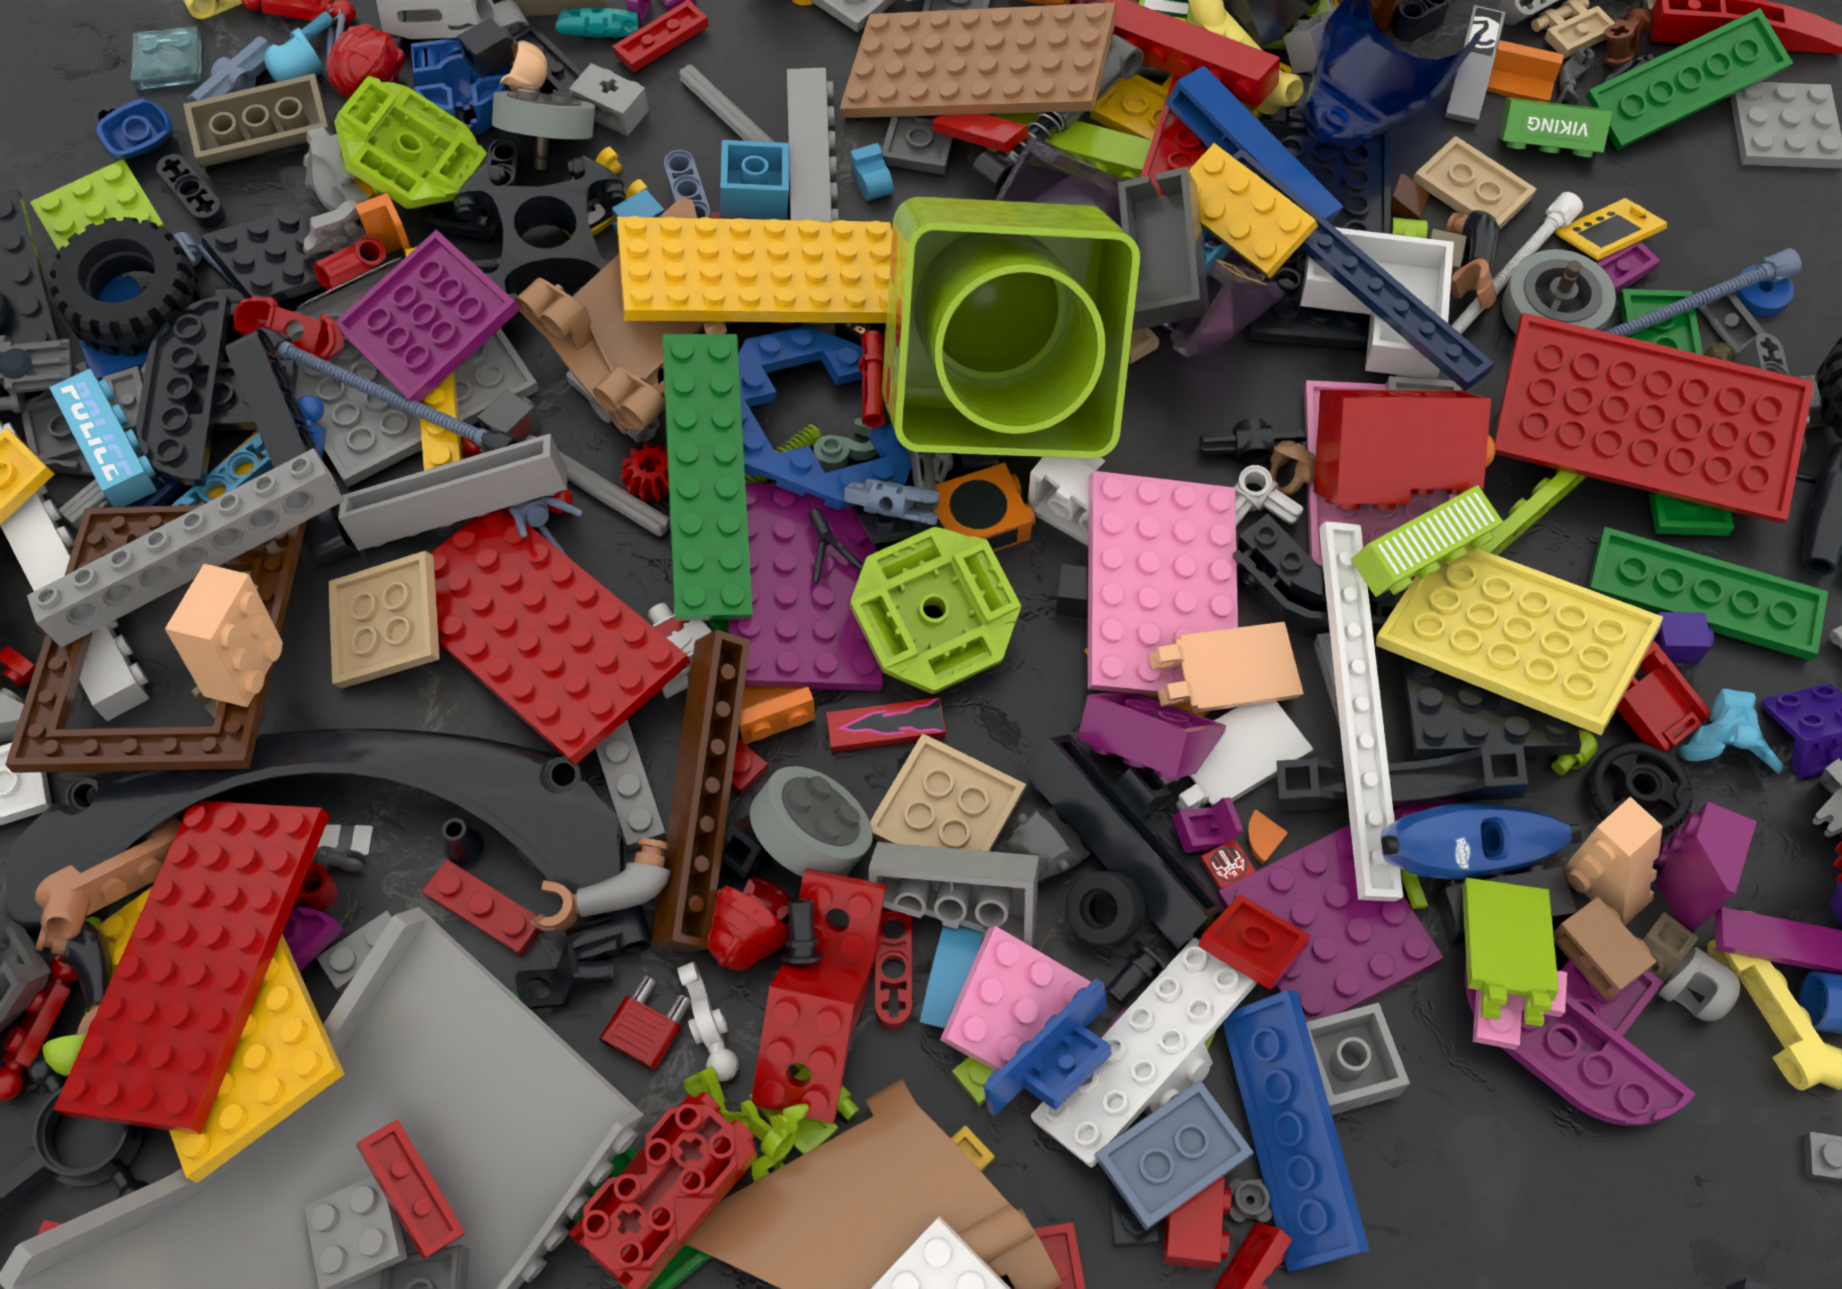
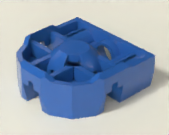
[411,38,512,134]

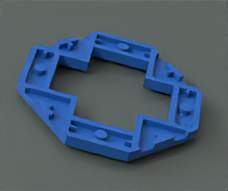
[738,325,912,510]

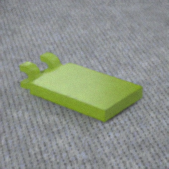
[1462,878,1559,1027]

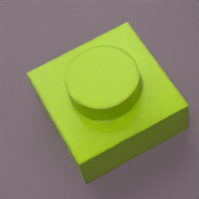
[952,1057,994,1107]

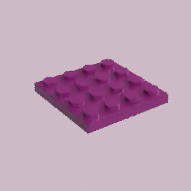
[335,230,521,402]
[1217,824,1444,1022]

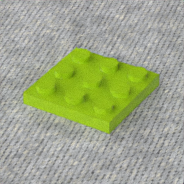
[30,159,166,251]

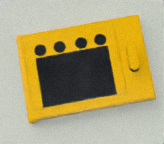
[1555,198,1667,261]

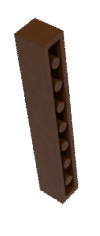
[651,630,751,954]

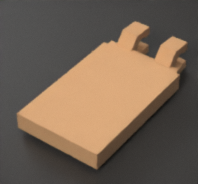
[1149,622,1304,713]

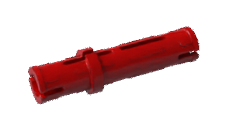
[859,330,885,428]

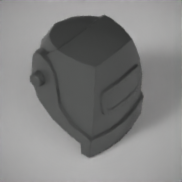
[1007,807,1091,882]

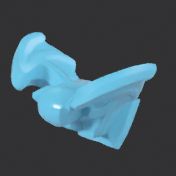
[1678,689,1783,774]

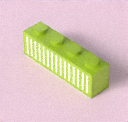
[1351,485,1504,597]

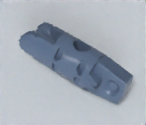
[844,479,939,525]

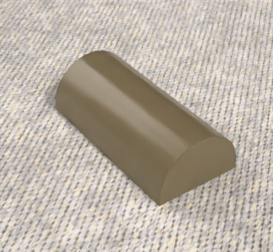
[183,73,333,168]

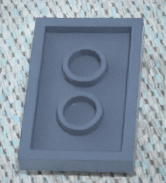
[1094,1080,1254,1231]

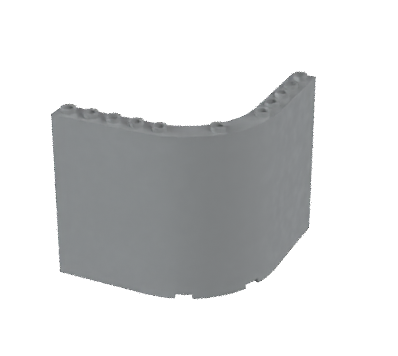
[0,907,644,1289]

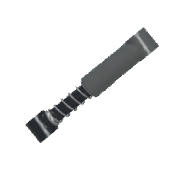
[972,34,1144,196]

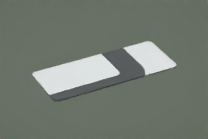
[317,825,373,855]

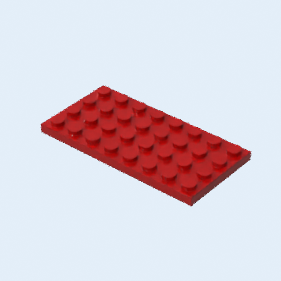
[1493,313,1814,524]
[430,507,691,766]
[53,801,330,1135]

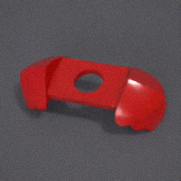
[233,296,344,361]

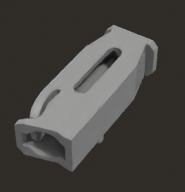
[376,0,501,39]

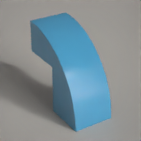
[920,925,984,1028]

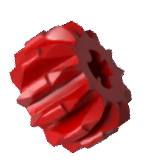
[621,442,669,504]

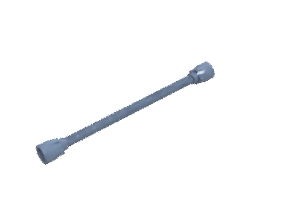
[1603,248,1802,337]

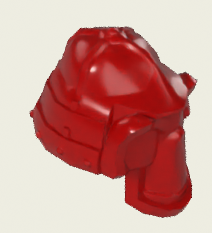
[326,24,405,100]
[708,877,791,971]

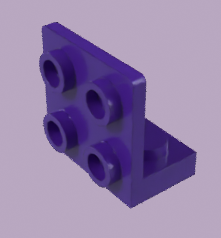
[1761,684,1842,779]

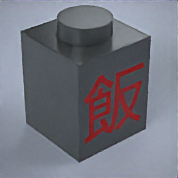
[477,389,539,442]

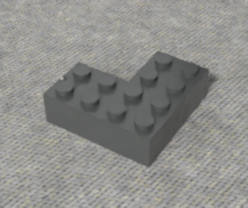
[1118,167,1210,331]

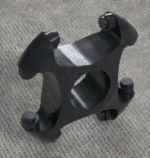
[453,155,626,316]

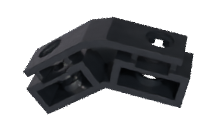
[1232,513,1400,641]

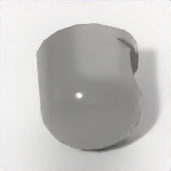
[1658,947,1740,1022]

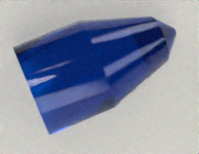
[1303,0,1482,152]

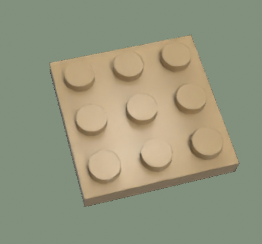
[328,551,440,689]
[870,733,1026,852]

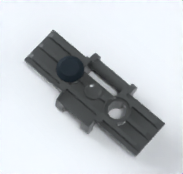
[0,335,72,414]

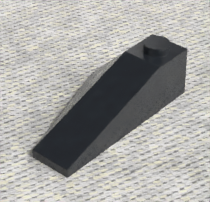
[1223,0,1320,47]

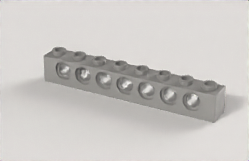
[27,448,344,648]

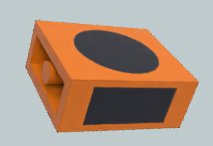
[933,462,1035,552]

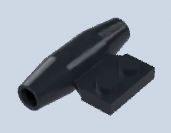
[1803,442,1842,575]

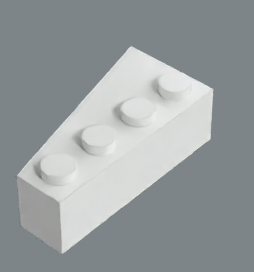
[1028,457,1094,546]

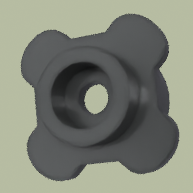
[1228,1178,1272,1223]

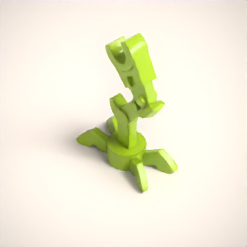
[683,1066,809,1182]

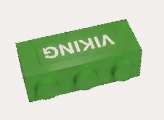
[1498,97,1612,157]

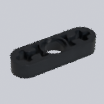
[156,154,225,229]

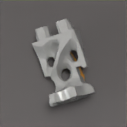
[303,127,379,255]

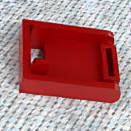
[1617,641,1711,752]

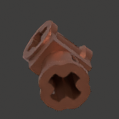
[1604,8,1653,67]

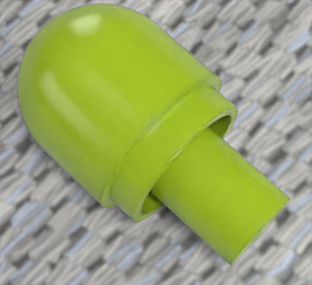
[1552,730,1598,775]

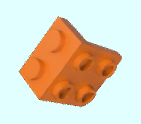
[738,687,816,745]

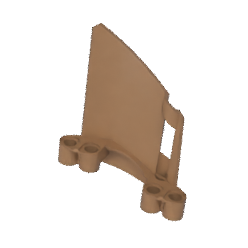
[515,197,727,434]
[685,1079,1062,1289]

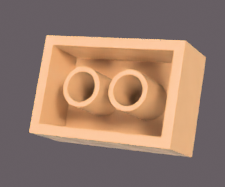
[165,564,283,707]

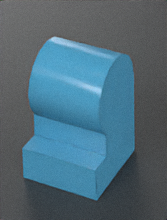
[850,143,894,202]

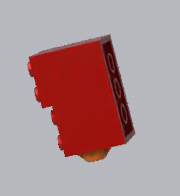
[1314,390,1495,510]

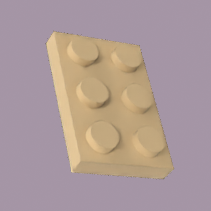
[1413,136,1536,229]

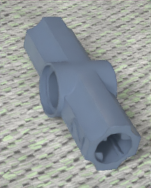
[187,36,271,102]

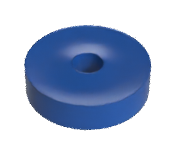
[1734,264,1794,317]

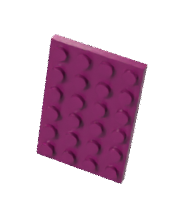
[728,483,883,691]

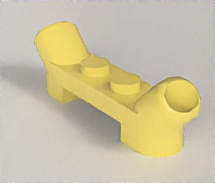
[1188,0,1304,114]
[1707,911,1842,1091]

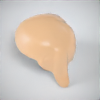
[500,41,548,91]

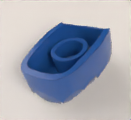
[96,98,173,160]

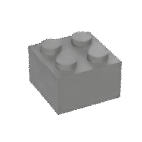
[1306,1003,1410,1115]

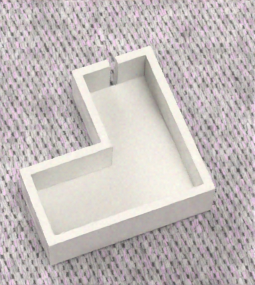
[1300,227,1454,379]

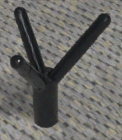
[808,509,863,584]

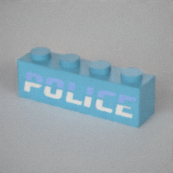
[49,368,157,507]

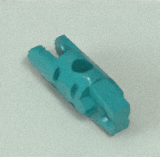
[555,7,639,38]

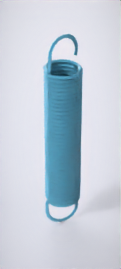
[283,9,341,45]

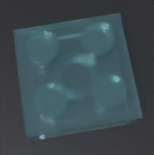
[131,26,201,90]

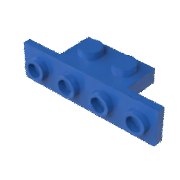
[984,978,1112,1116]

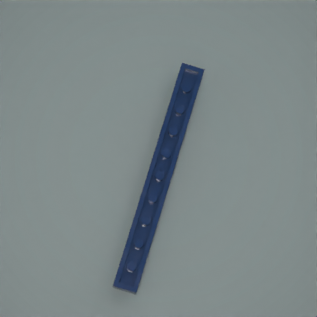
[1232,149,1494,391]

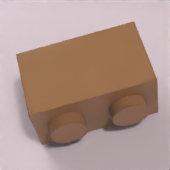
[1553,897,1657,1002]

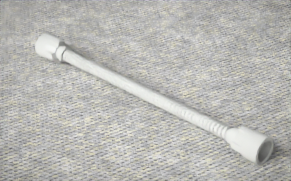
[1396,192,1583,379]

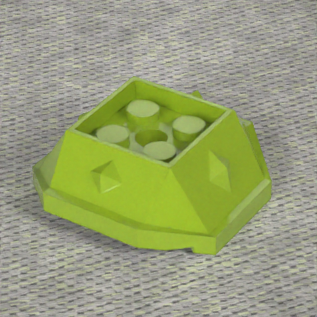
[334,76,487,210]
[849,527,1021,694]

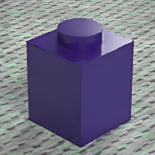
[1653,612,1714,664]

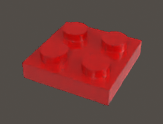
[1198,894,1311,990]

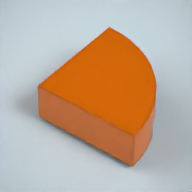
[1247,809,1288,866]

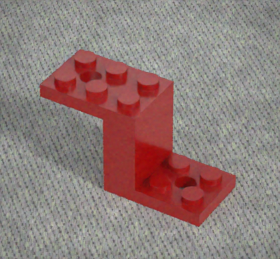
[751,868,887,1124]

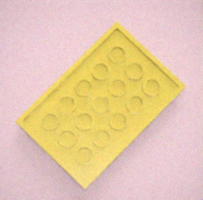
[1376,546,1663,736]

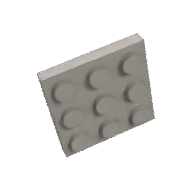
[1730,82,1842,169]

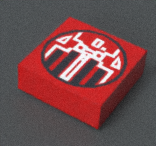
[1200,839,1256,891]

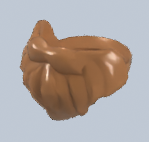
[1270,440,1316,496]

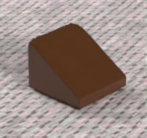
[1391,173,1429,220]

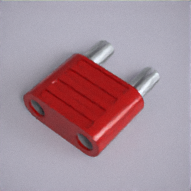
[599,975,691,1072]

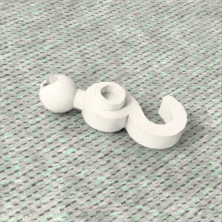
[678,961,739,1082]

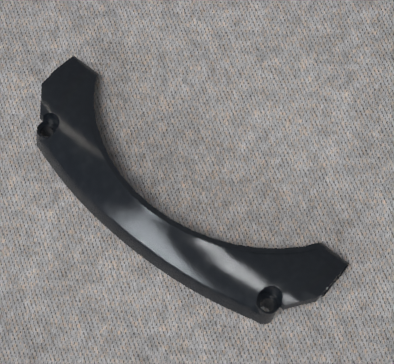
[6,728,625,937]

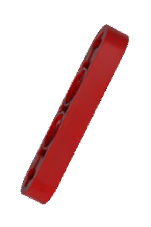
[875,907,912,1030]

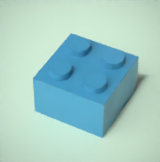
[720,140,789,220]

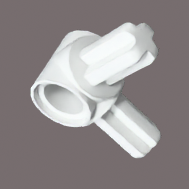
[1234,465,1303,527]

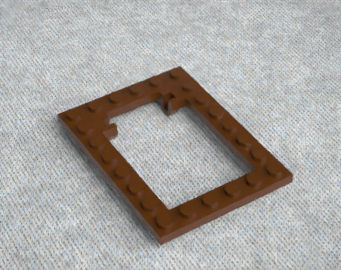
[5,505,307,773]

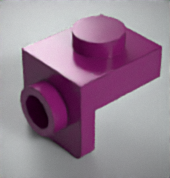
[1172,797,1243,853]

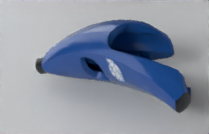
[1380,804,1582,879]

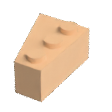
[1563,797,1663,926]

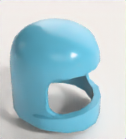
[264,27,324,82]

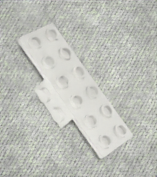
[1031,938,1257,1167]

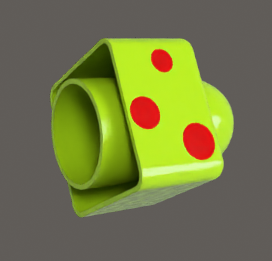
[882,197,1140,458]

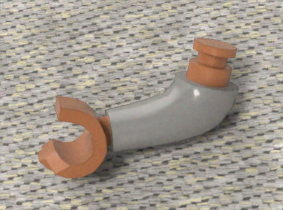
[529,838,670,932]

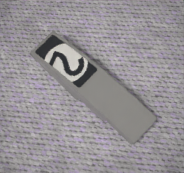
[1445,5,1506,124]

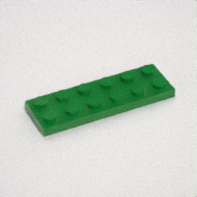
[1585,8,1793,151]
[1588,527,1828,661]

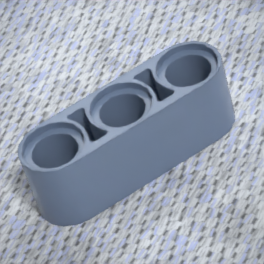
[664,150,711,218]

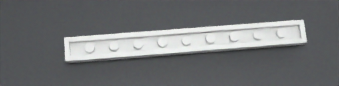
[1319,521,1403,902]

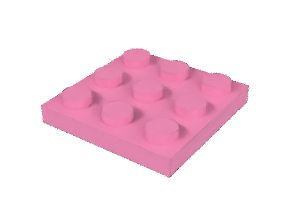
[940,926,1091,1071]

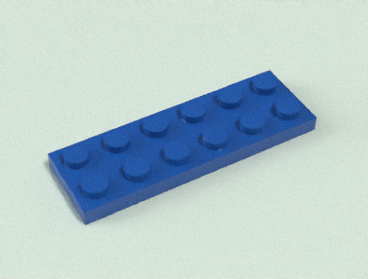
[1222,990,1370,1272]

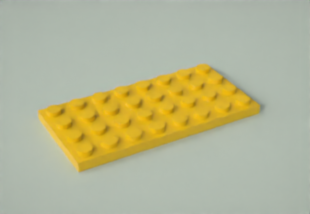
[617,216,892,323]
[96,886,345,1183]

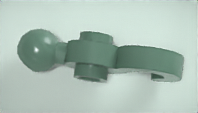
[813,418,878,472]

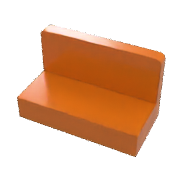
[1486,40,1564,102]
[355,193,411,256]

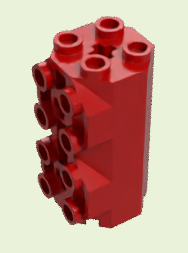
[568,1091,758,1289]

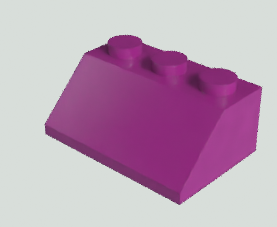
[1077,692,1226,781]
[1654,802,1757,933]

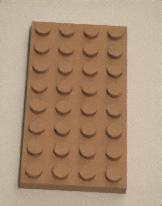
[839,2,1118,118]

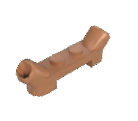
[35,818,182,940]

